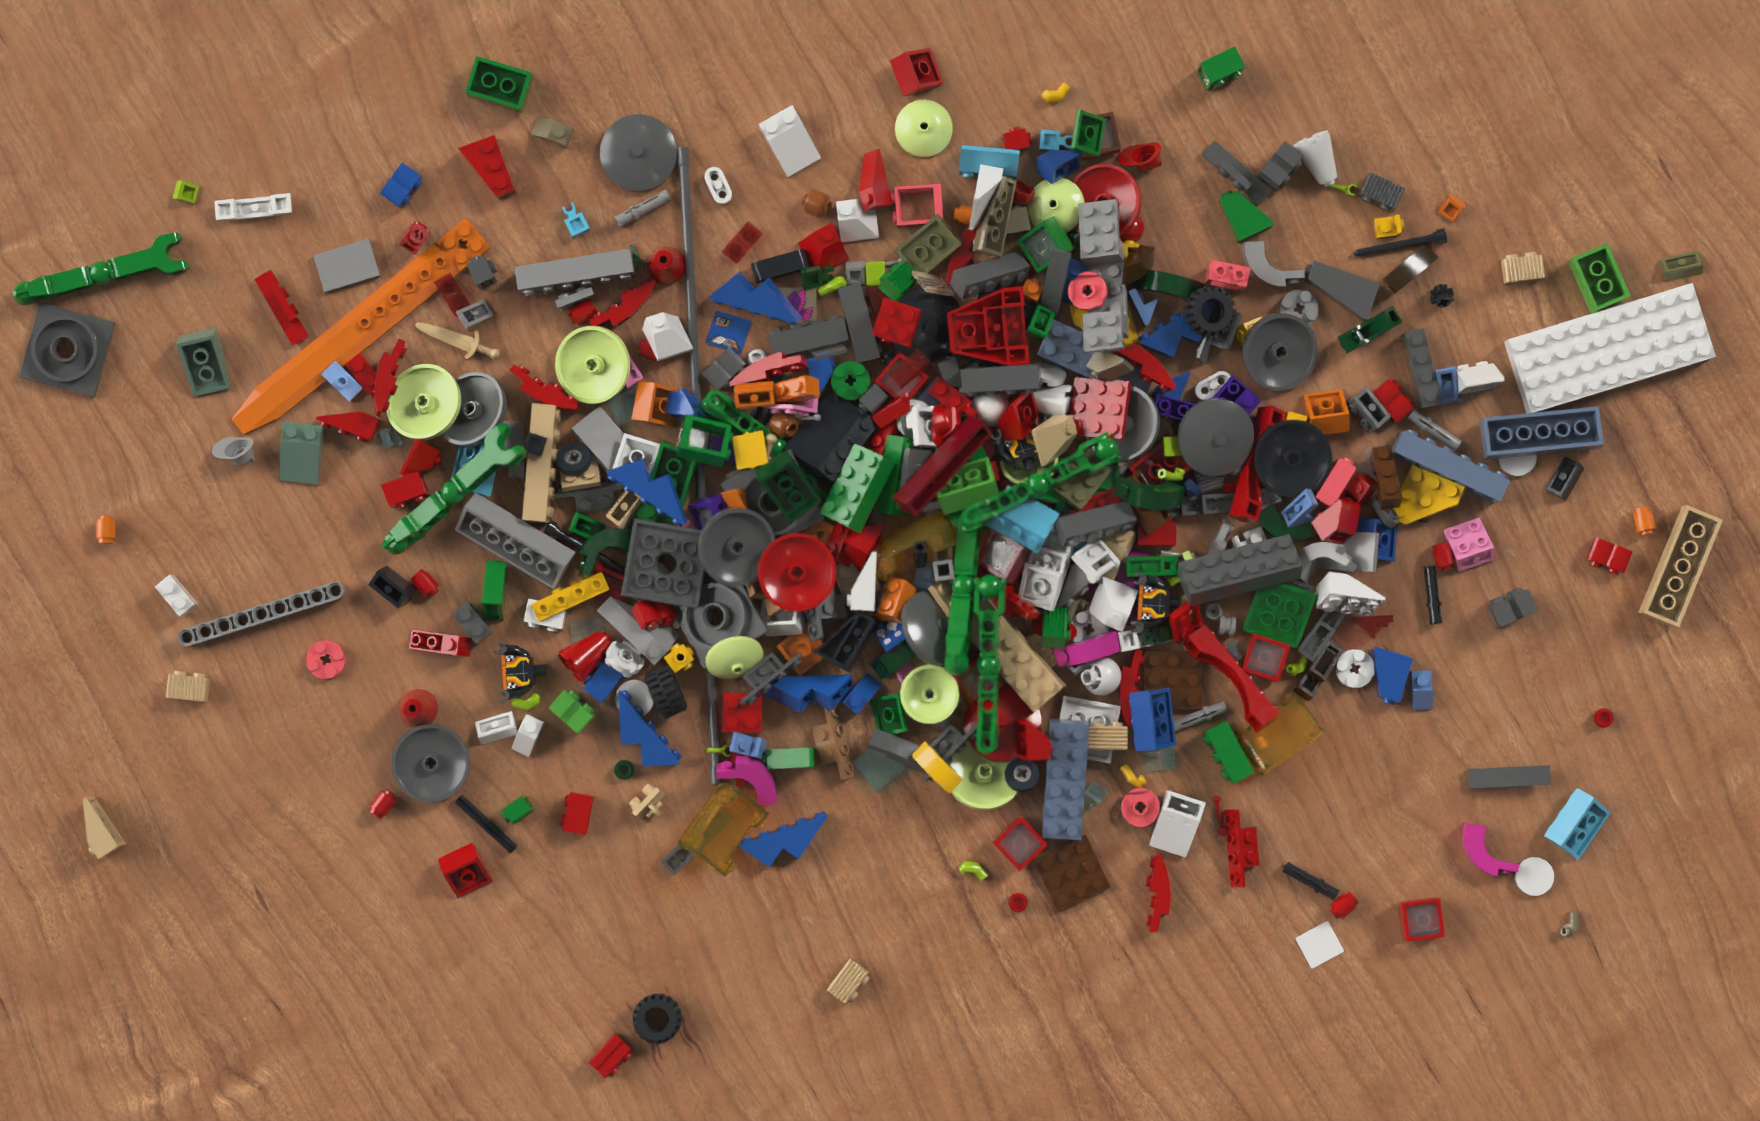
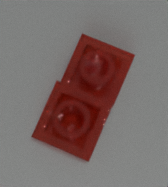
[722,221,763,264]
[434,273,470,317]

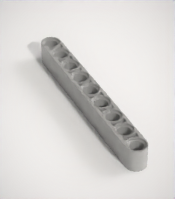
[177,582,347,647]

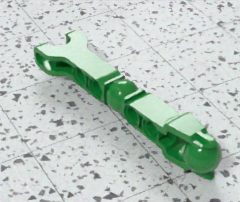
[12,232,190,306]
[700,390,838,502]
[381,423,527,555]
[959,432,1122,534]
[944,509,988,675]
[974,575,1006,754]

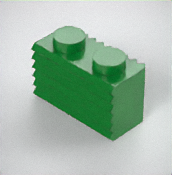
[878,261,921,301]
[1042,607,1071,648]
[501,795,535,824]

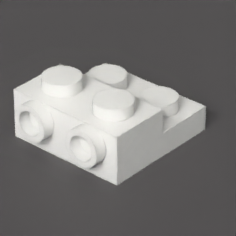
[906,404,937,448]

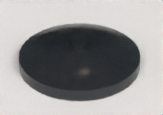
[892,287,960,365]
[1254,419,1332,497]

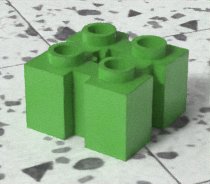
[548,690,596,734]

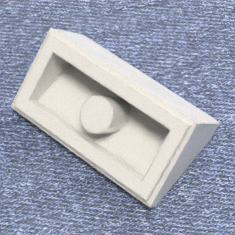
[475,711,518,744]

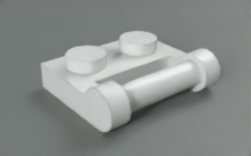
[1071,538,1120,584]

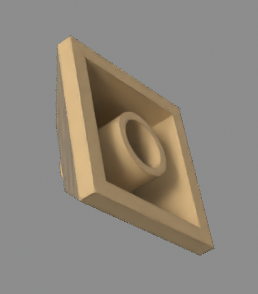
[1032,415,1077,466]

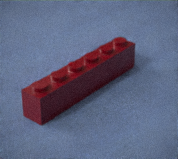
[893,415,993,517]

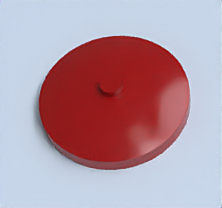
[1072,163,1142,237]
[758,533,836,612]
[964,685,1042,762]

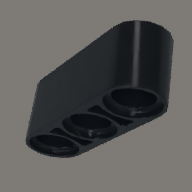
[751,249,809,283]

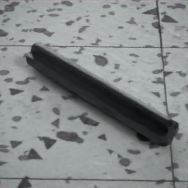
[455,796,517,853]

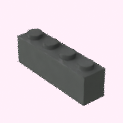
[950,251,1030,300]
[838,283,883,364]
[768,314,849,355]
[1402,328,1442,410]
[961,364,1042,396]
[1053,501,1137,547]

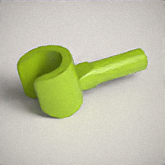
[1330,184,1358,197]
[707,745,732,757]

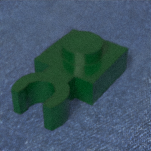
[800,265,835,290]
[1138,620,1173,646]

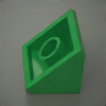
[1070,109,1106,156]
[871,693,908,734]

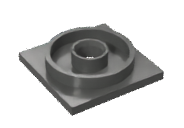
[19,303,116,397]
[721,449,825,540]
[621,519,705,609]
[674,576,769,669]

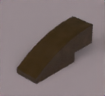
[1383,243,1438,294]
[1122,245,1155,285]
[1292,640,1344,702]

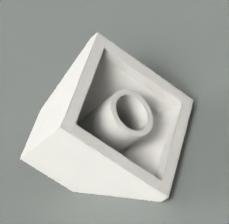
[836,199,879,243]
[642,312,693,361]
[613,433,660,476]
[1088,576,1138,632]

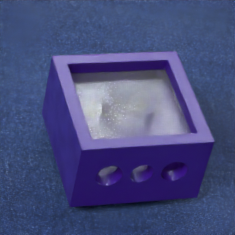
[687,494,729,530]

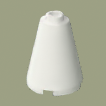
[1293,130,1337,187]
[1020,385,1073,417]

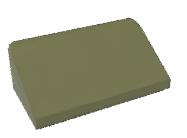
[1660,251,1704,282]

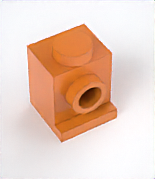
[1023,278,1044,303]

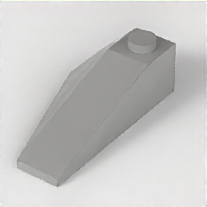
[597,596,680,665]

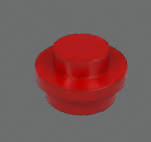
[1594,708,1613,728]
[1008,893,1028,912]

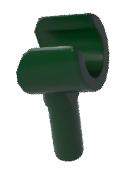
[630,244,646,270]

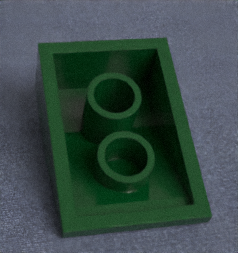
[754,450,822,523]

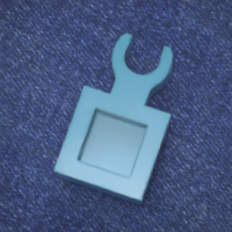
[1039,130,1072,151]
[563,203,590,239]

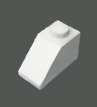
[511,714,546,757]

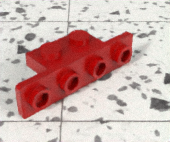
[255,270,309,345]
[1224,809,1260,887]

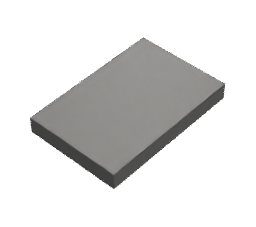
[313,239,380,293]
[570,406,624,471]
[1321,532,1379,572]

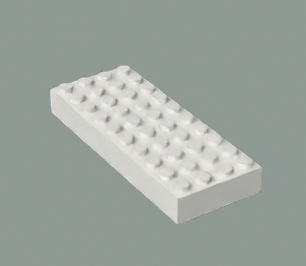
[1504,283,1716,413]

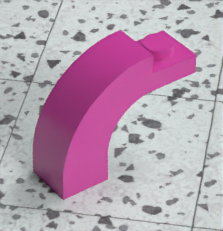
[1053,630,1121,667]
[716,756,777,805]
[1462,823,1519,876]

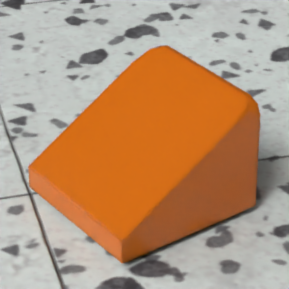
[1438,193,1466,223]
[722,489,748,509]

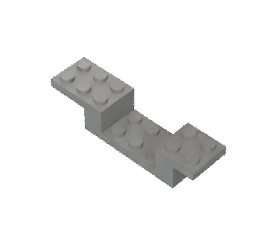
[1079,199,1129,354]

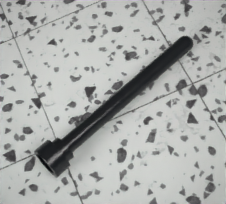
[1354,228,1447,257]
[543,520,626,575]

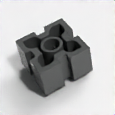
[1257,141,1303,191]
[1486,588,1538,627]

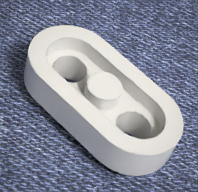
[704,167,732,205]
[1195,371,1231,400]

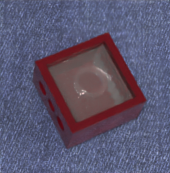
[978,530,1032,583]

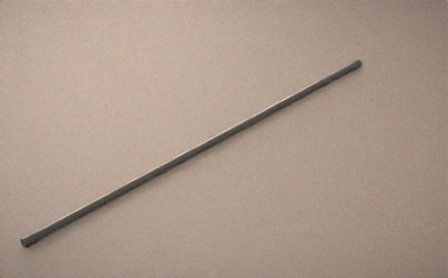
[677,147,723,784]

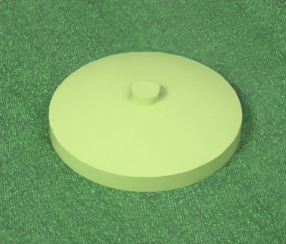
[555,326,630,404]
[387,364,461,441]
[950,742,1024,811]

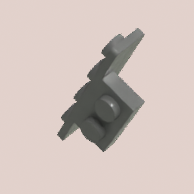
[1202,141,1272,205]
[1196,287,1242,364]
[554,478,624,513]
[805,590,838,642]
[740,652,802,707]
[922,723,978,782]

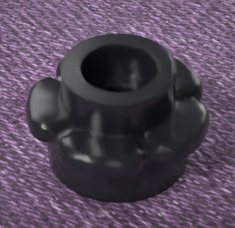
[880,349,896,366]

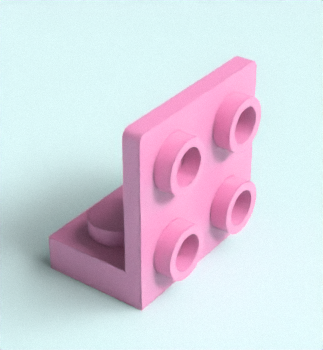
[763,398,818,417]
[1444,518,1495,572]

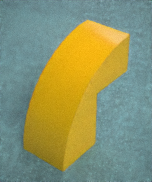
[912,742,963,794]

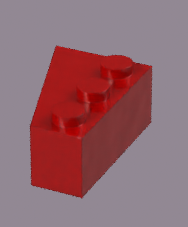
[458,135,516,199]

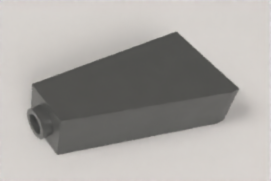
[1305,261,1380,322]

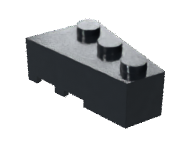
[813,611,879,673]

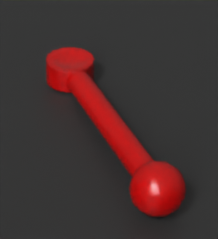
[1213,796,1226,836]

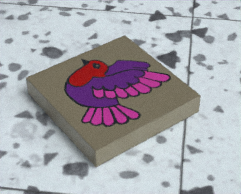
[778,287,817,327]

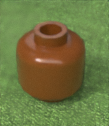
[802,190,832,218]
[769,411,798,439]

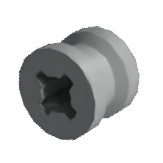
[508,460,526,479]
[1218,616,1236,636]

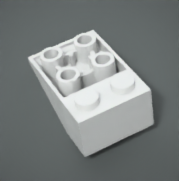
[1316,572,1385,616]
[1149,790,1206,858]

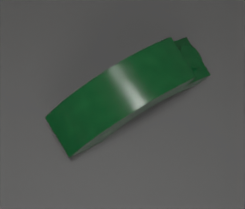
[1133,270,1205,301]
[1338,306,1402,354]
[1113,476,1185,510]
[1258,506,1319,541]
[577,528,632,579]
[871,639,916,680]

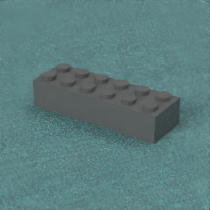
[1177,534,1302,606]

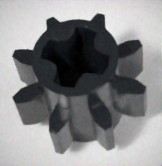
[1430,284,1454,308]

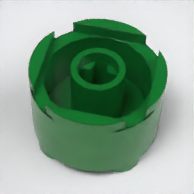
[831,361,870,402]

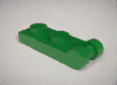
[1125,555,1178,577]

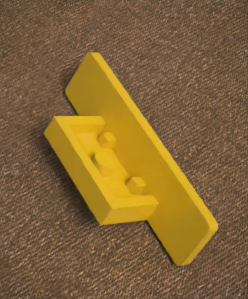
[531,572,609,621]

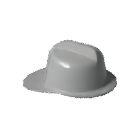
[212,437,255,466]

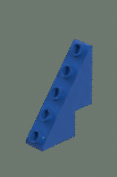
[709,271,802,325]
[1136,300,1215,358]
[607,458,688,527]
[760,674,853,713]
[618,689,682,766]
[739,811,828,867]

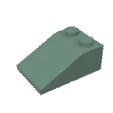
[176,327,231,397]
[279,421,325,485]

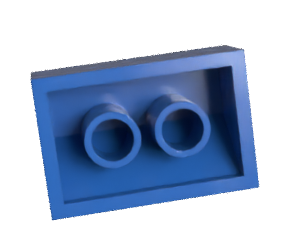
[1129,688,1176,751]

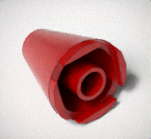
[647,246,685,285]
[558,631,612,683]
[399,689,438,727]

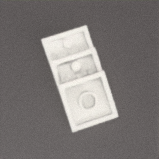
[1018,526,1074,611]

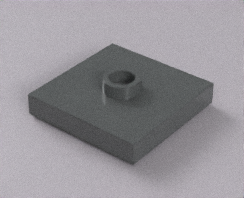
[900,448,935,487]

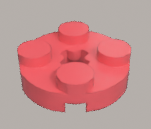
[1068,272,1108,311]
[306,640,346,679]
[1121,788,1160,827]

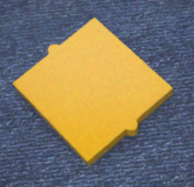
[732,430,768,470]

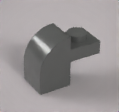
[932,356,979,387]

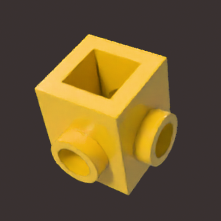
[664,643,695,673]

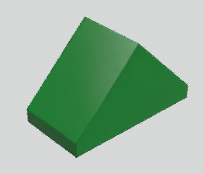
[1026,305,1056,340]
[568,512,605,538]

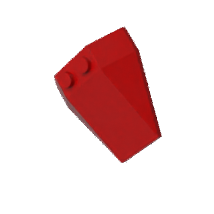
[947,286,1030,366]

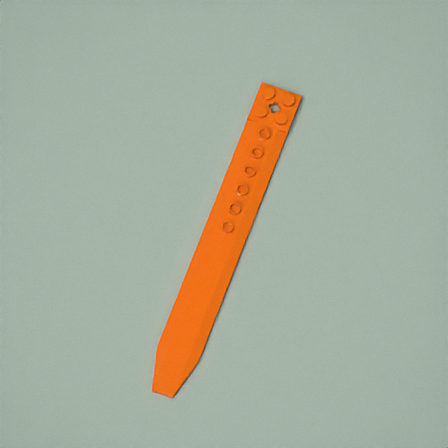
[231,218,491,435]

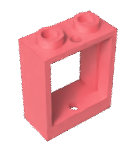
[891,184,943,228]
[1204,260,1250,292]
[1314,457,1356,510]

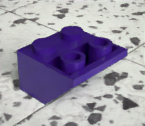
[1213,375,1262,415]

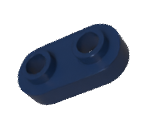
[1179,476,1202,497]

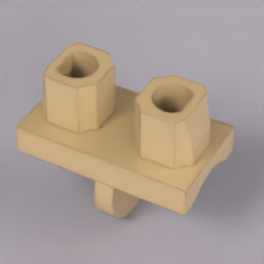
[629,784,665,820]

